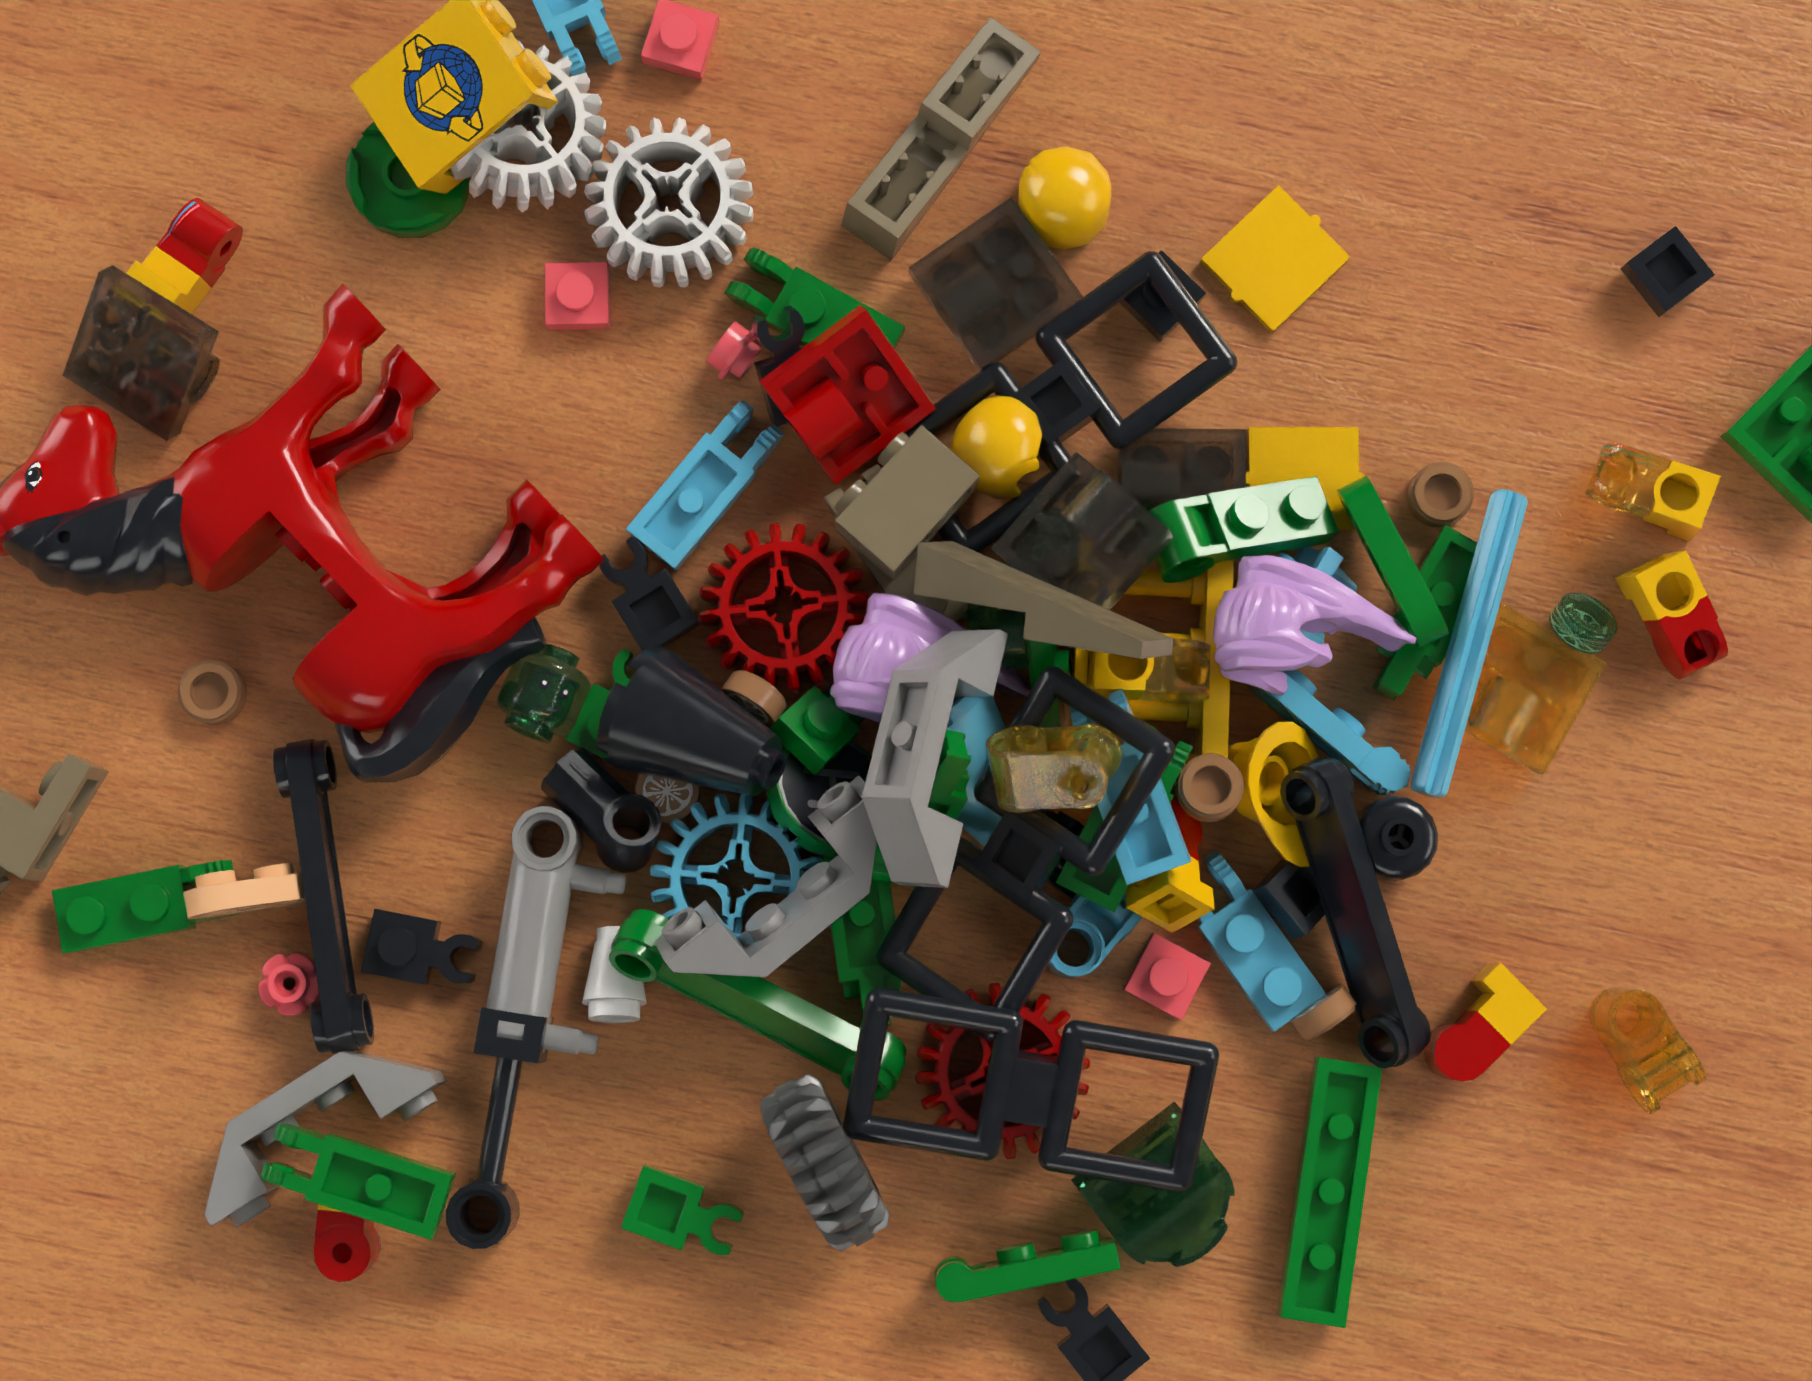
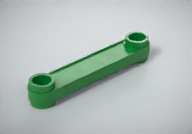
[609,909,907,1101]

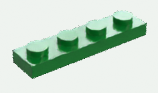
[1277,1056,1382,1328]

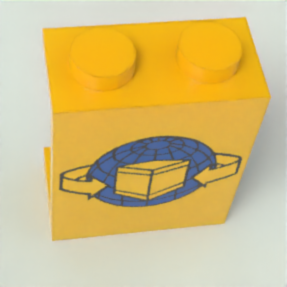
[350,0,559,194]

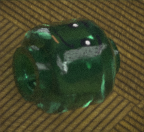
[497,644,591,744]

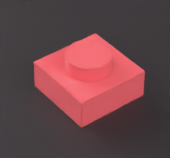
[641,0,720,81]
[545,262,611,330]
[1123,933,1211,1020]

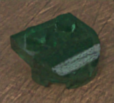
[1071,1101,1235,1267]

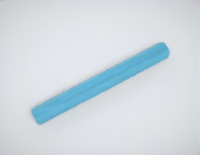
[1410,489,1528,798]

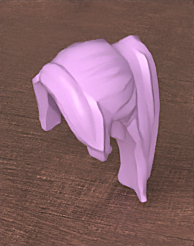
[1213,555,1417,696]
[830,593,1031,723]

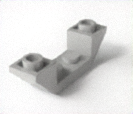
[862,629,1008,888]
[654,775,877,977]
[204,1051,447,1228]

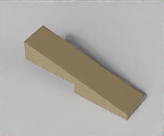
[841,17,1041,261]
[913,541,1173,659]

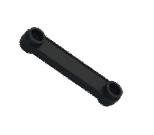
[273,739,374,1054]
[1280,757,1431,1069]

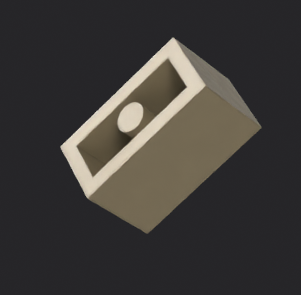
[835,425,980,581]

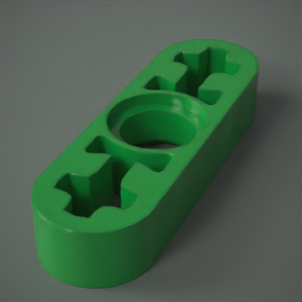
[1337,476,1449,648]

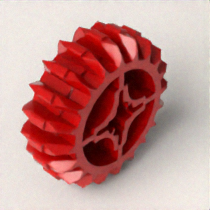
[698,523,870,695]
[915,983,1090,1159]

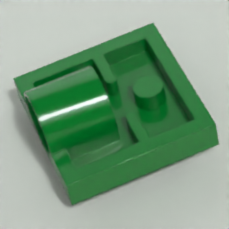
[1720,345,1812,523]

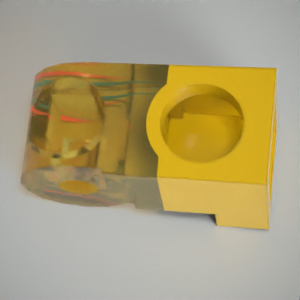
[1585,443,1721,542]
[1087,636,1211,704]

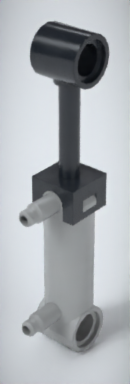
[446,806,626,1249]

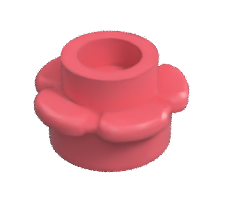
[706,321,762,380]
[258,952,320,1016]

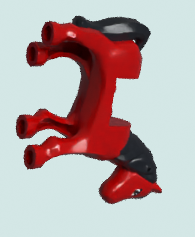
[0,283,605,782]

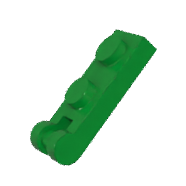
[935,1229,1121,1302]

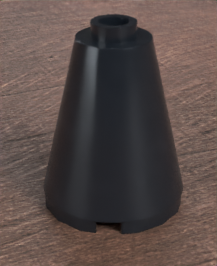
[597,646,786,796]

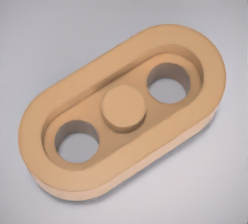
[183,863,305,919]

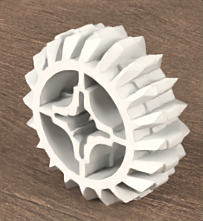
[451,40,606,213]
[584,117,754,288]

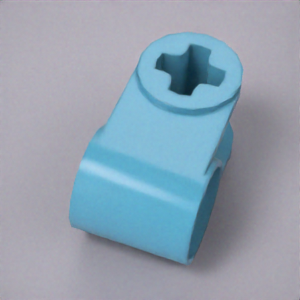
[1047,892,1143,979]

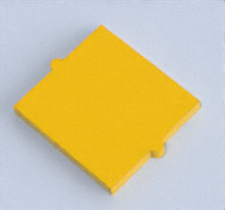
[1200,185,1351,334]
[1242,427,1365,531]

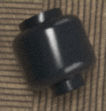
[1357,796,1438,882]

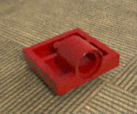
[758,305,936,485]

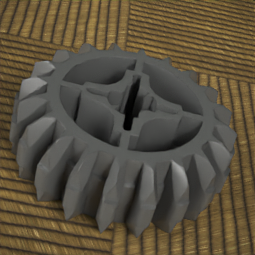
[760,1074,889,1251]

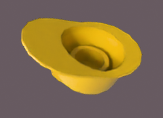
[1228,722,1319,867]

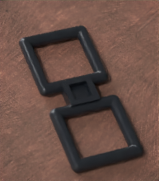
[882,251,1238,553]
[876,666,1175,1043]
[843,988,1219,1192]

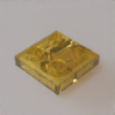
[1429,602,1607,775]

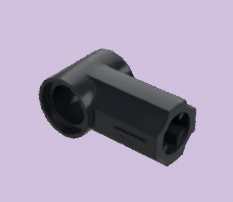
[541,747,662,873]

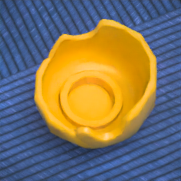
[1018,146,1112,250]
[951,395,1042,499]

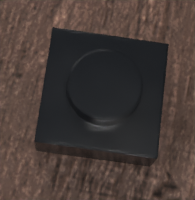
[1621,226,1715,317]
[1119,250,1206,342]
[1252,858,1325,940]

